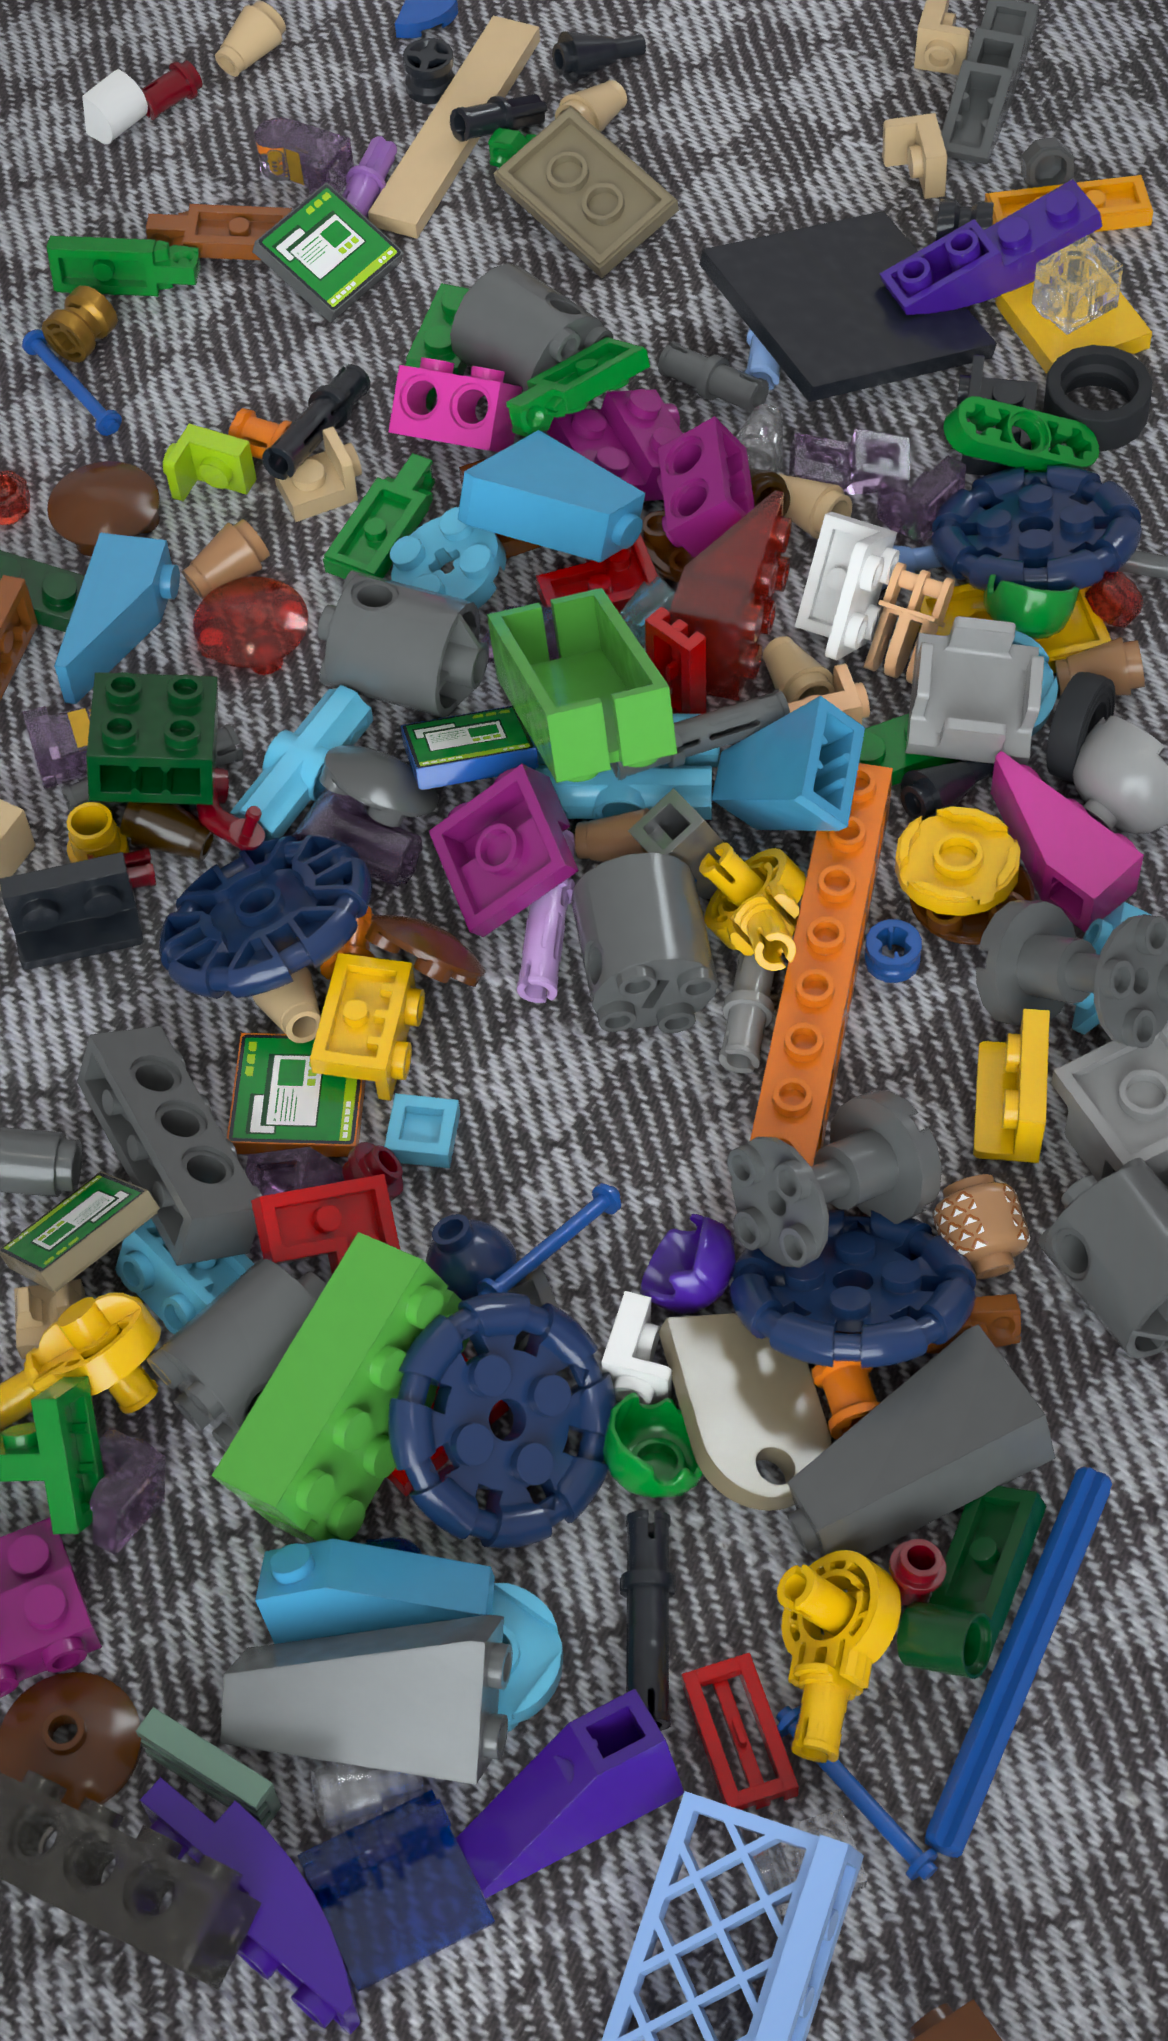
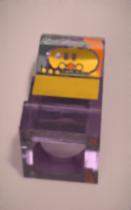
[254,117,354,195]
[22,704,92,789]

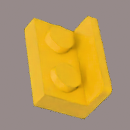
[310,953,425,1101]
[973,1009,1050,1163]

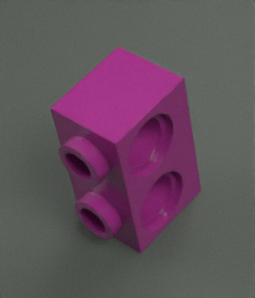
[657,416,758,563]

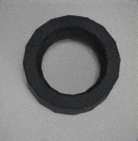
[1043,345,1152,451]

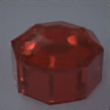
[0,470,30,525]
[1085,571,1144,628]

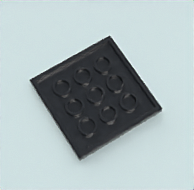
[699,211,997,402]

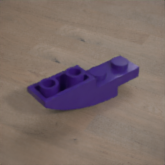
[879,179,1103,315]
[140,1777,361,2035]

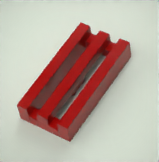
[645,606,706,714]
[681,1652,799,1810]

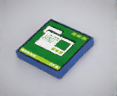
[400,706,539,790]

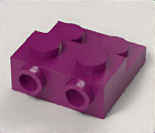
[547,389,683,501]
[429,764,579,937]
[0,1517,102,1698]

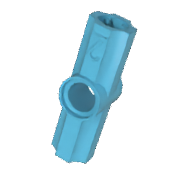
[230,685,373,842]
[536,765,712,820]

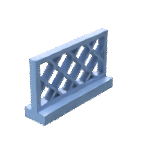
[601,1791,864,2041]

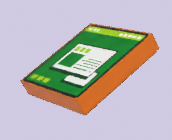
[227,1033,366,1157]

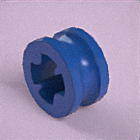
[864,919,922,983]

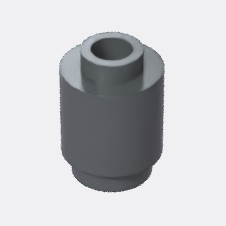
[0,1127,82,1197]

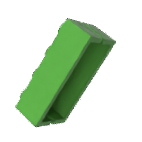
[487,588,677,783]
[211,1232,470,1543]

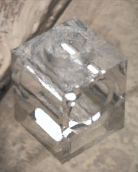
[1032,235,1123,335]

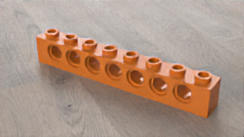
[750,763,893,1166]

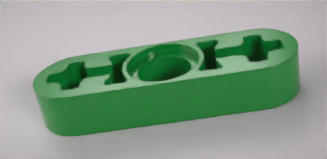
[944,396,1099,472]

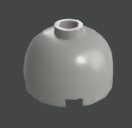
[1073,716,1168,834]

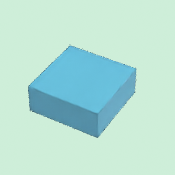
[384,1093,460,1168]

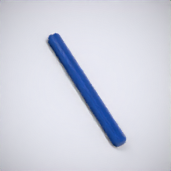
[925,1467,1112,1858]

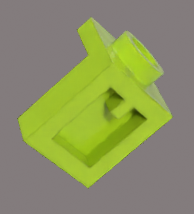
[163,423,257,501]

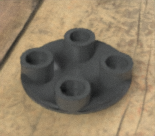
[320,745,438,827]

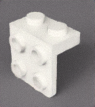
[795,512,900,660]

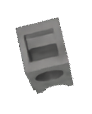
[628,788,724,899]

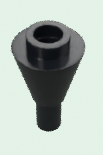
[552,31,646,84]
[900,760,994,821]

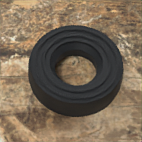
[1046,672,1116,782]

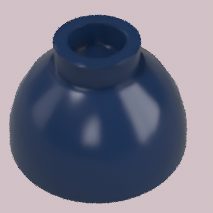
[426,1214,517,1301]

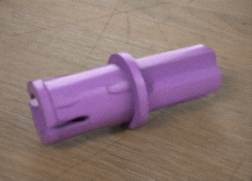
[342,136,397,218]

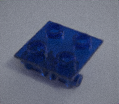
[297,1789,495,1992]

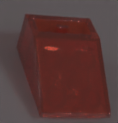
[669,490,792,701]

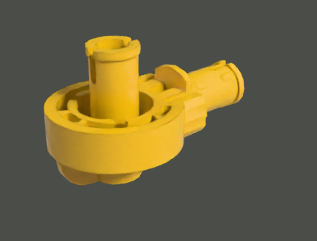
[699,843,806,971]
[0,1293,161,1432]
[777,1550,901,1763]

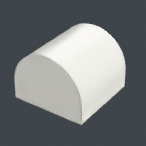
[82,69,148,144]

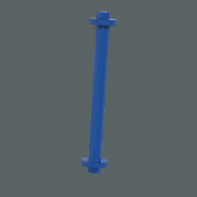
[22,329,122,436]
[477,1183,621,1296]
[776,1706,938,1881]

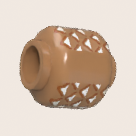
[933,1174,1030,1279]

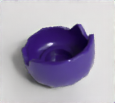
[640,1214,735,1315]

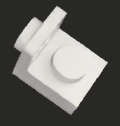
[601,1291,672,1405]

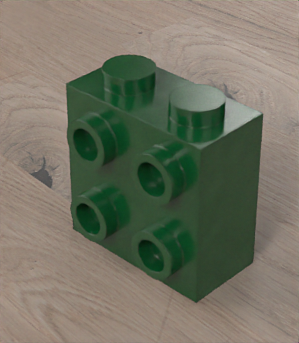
[86,672,218,805]

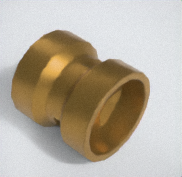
[42,285,118,363]

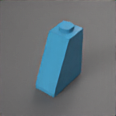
[457,430,645,562]
[712,696,865,831]

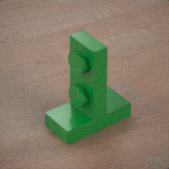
[0,1376,110,1534]

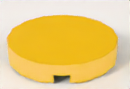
[895,806,1021,916]

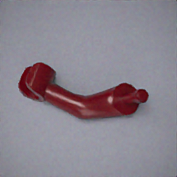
[197,768,265,850]

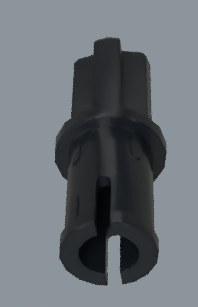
[450,94,548,142]

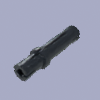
[262,364,371,480]
[620,1509,676,1731]

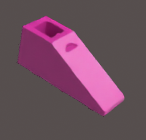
[991,751,1144,933]

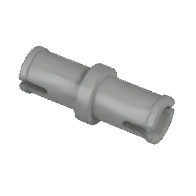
[719,952,774,1073]

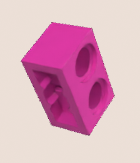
[388,357,523,452]

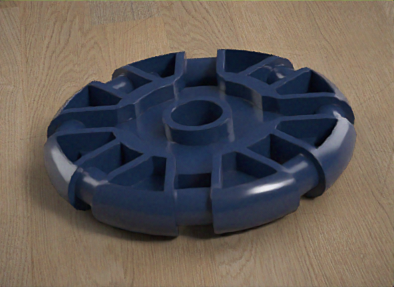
[931,465,1142,591]
[159,834,372,999]
[730,1209,976,1368]
[388,1292,617,1549]

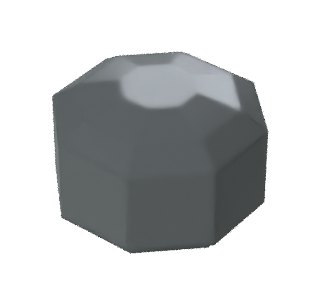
[1021,137,1074,188]

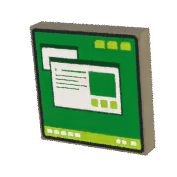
[0,1171,160,1292]

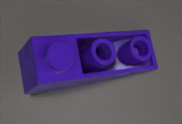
[455,1689,684,1899]

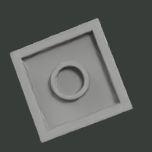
[905,616,1044,765]
[1051,1021,1168,1185]

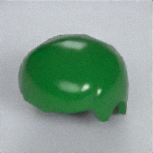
[983,574,1079,639]
[603,1392,704,1498]

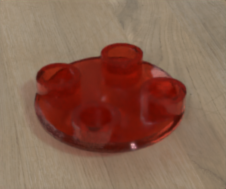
[193,577,309,675]

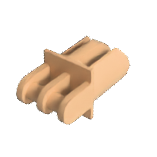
[863,562,955,684]

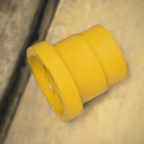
[67,802,129,863]

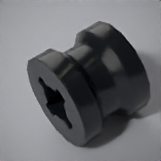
[403,38,455,104]

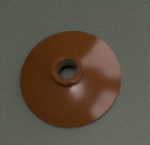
[0,1672,142,1815]

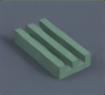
[136,1707,282,1829]

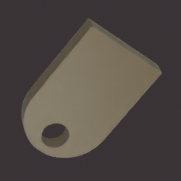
[658,1313,831,1511]

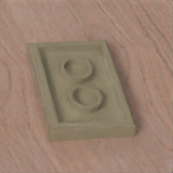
[493,106,679,278]

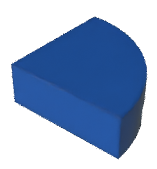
[395,0,458,38]

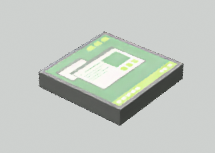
[252,182,404,323]

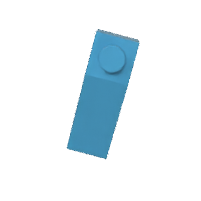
[54,533,180,704]
[255,1539,495,1644]

